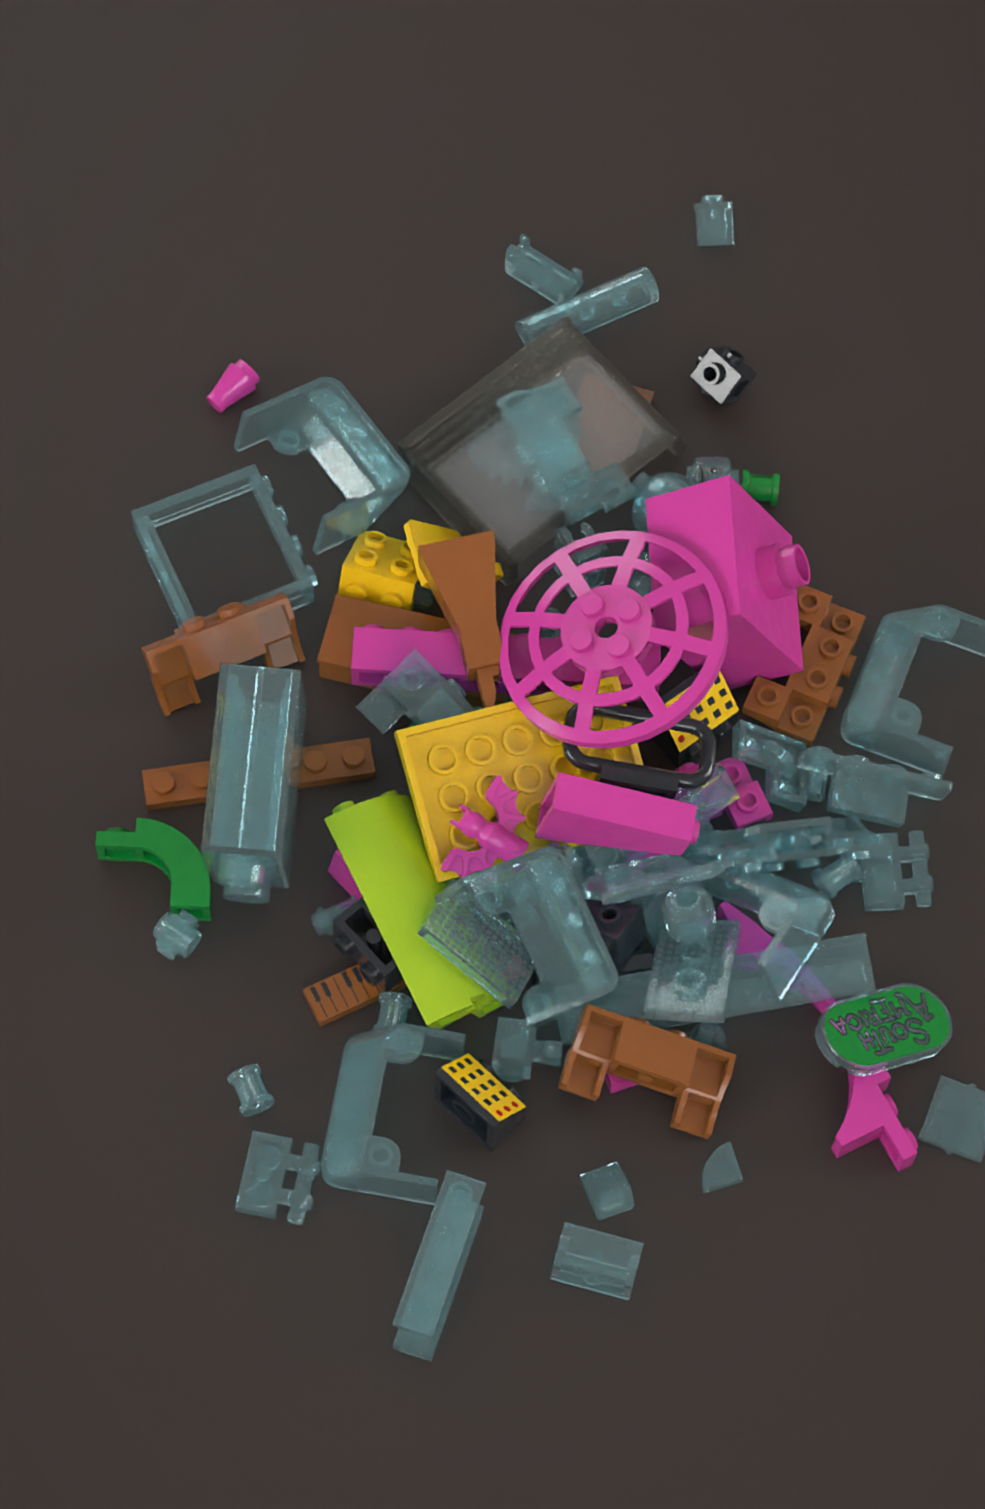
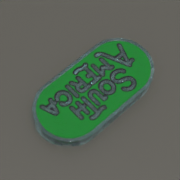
[815,983,953,1076]

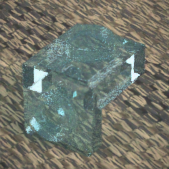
[693,195,734,247]

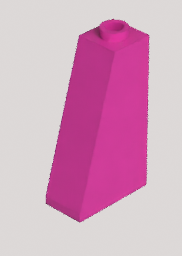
[535,772,700,856]

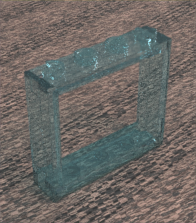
[131,464,318,628]

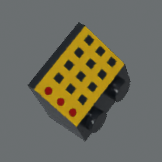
[652,670,739,768]
[435,1053,526,1152]

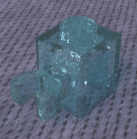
[491,1016,563,1082]

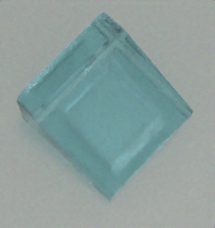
[580,1162,635,1220]

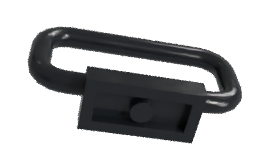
[562,704,716,800]

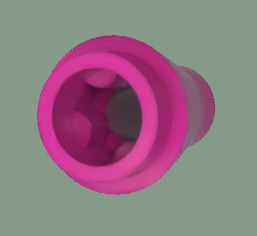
[206,359,260,413]

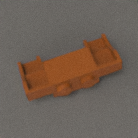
[742,585,866,751]
[141,592,306,716]
[558,1003,736,1139]

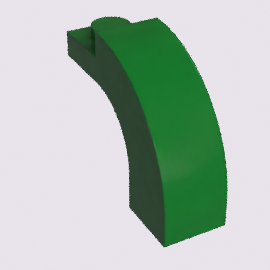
[95,818,212,921]

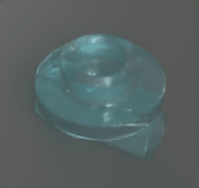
[690,1021,727,1051]

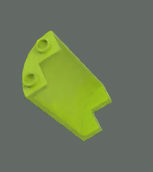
[324,790,514,1031]

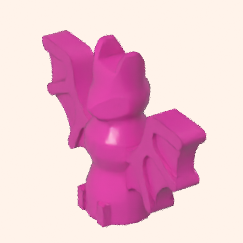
[440,775,529,880]

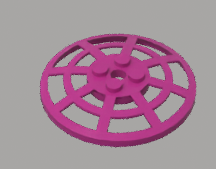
[499,530,729,749]

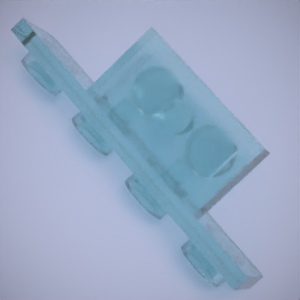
[796,746,953,828]

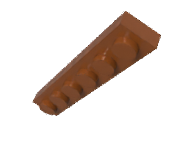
[142,737,376,811]

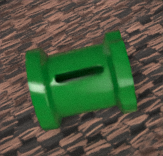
[741,470,780,506]

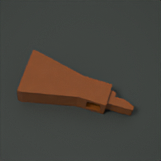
[418,530,502,708]

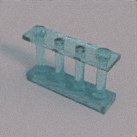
[393,1170,486,1362]

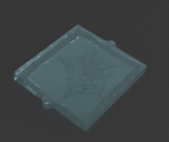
[918,1075,985,1163]

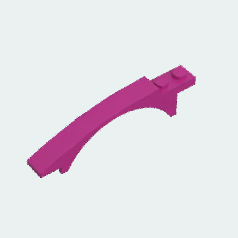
[716,901,918,1172]

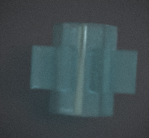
[153,909,202,960]

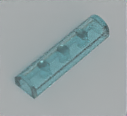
[515,266,659,356]

